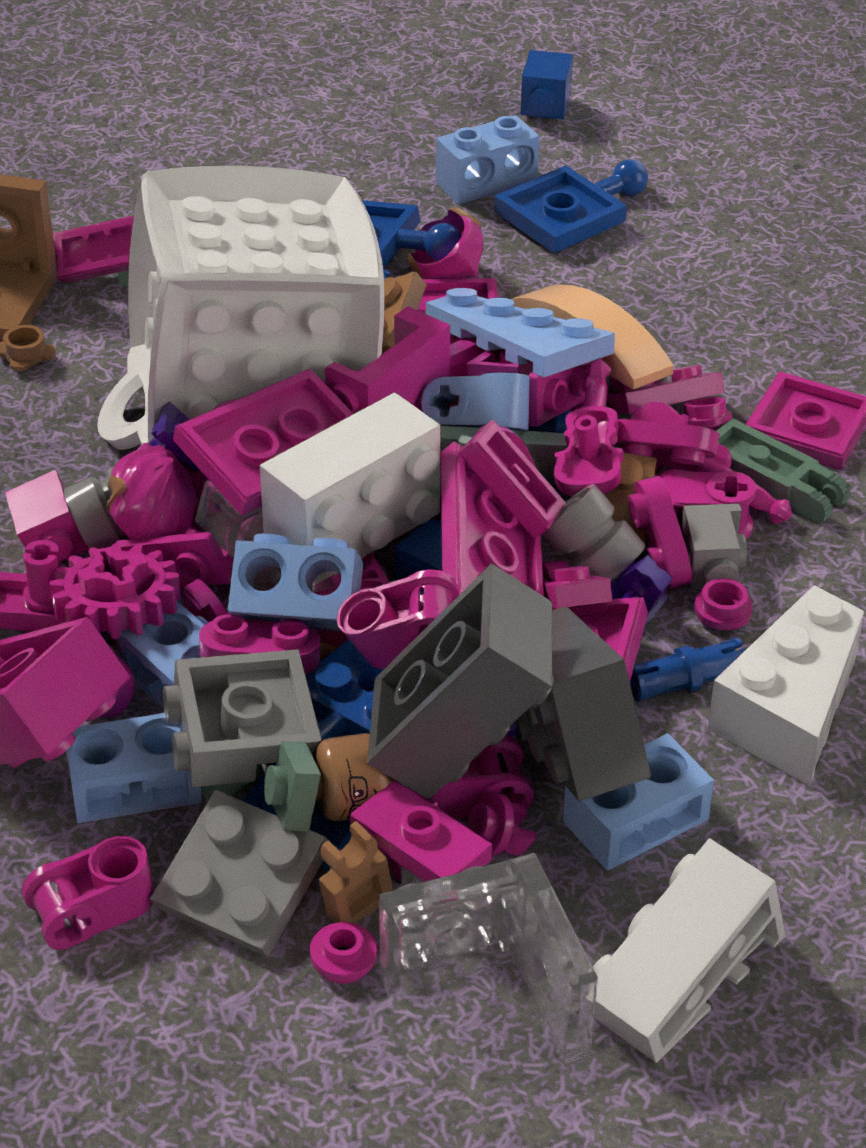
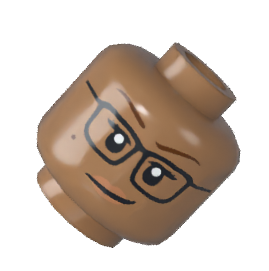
[313,733,394,821]

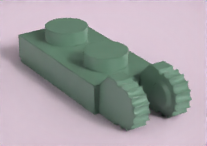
[717,418,852,524]

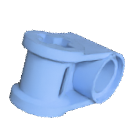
[421,373,530,431]

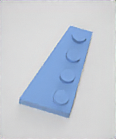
[426,288,615,377]

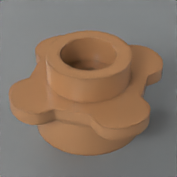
[0,325,56,371]

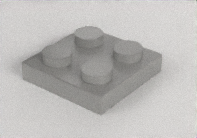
[150,789,328,958]

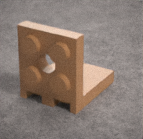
[0,175,58,342]

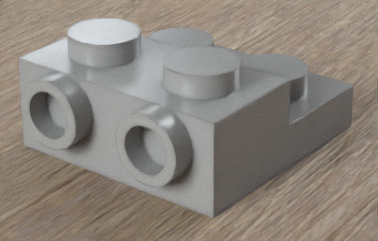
[163,650,322,787]

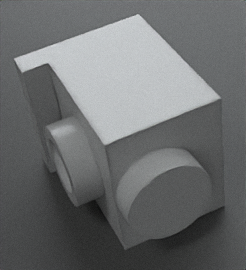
[681,503,747,590]

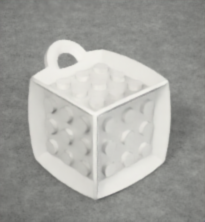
[97,166,384,462]

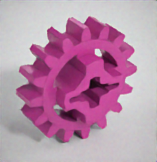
[49,543,181,640]

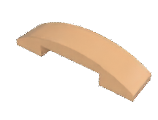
[511,284,674,389]

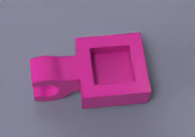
[542,560,612,609]

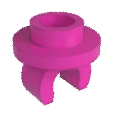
[467,792,537,857]

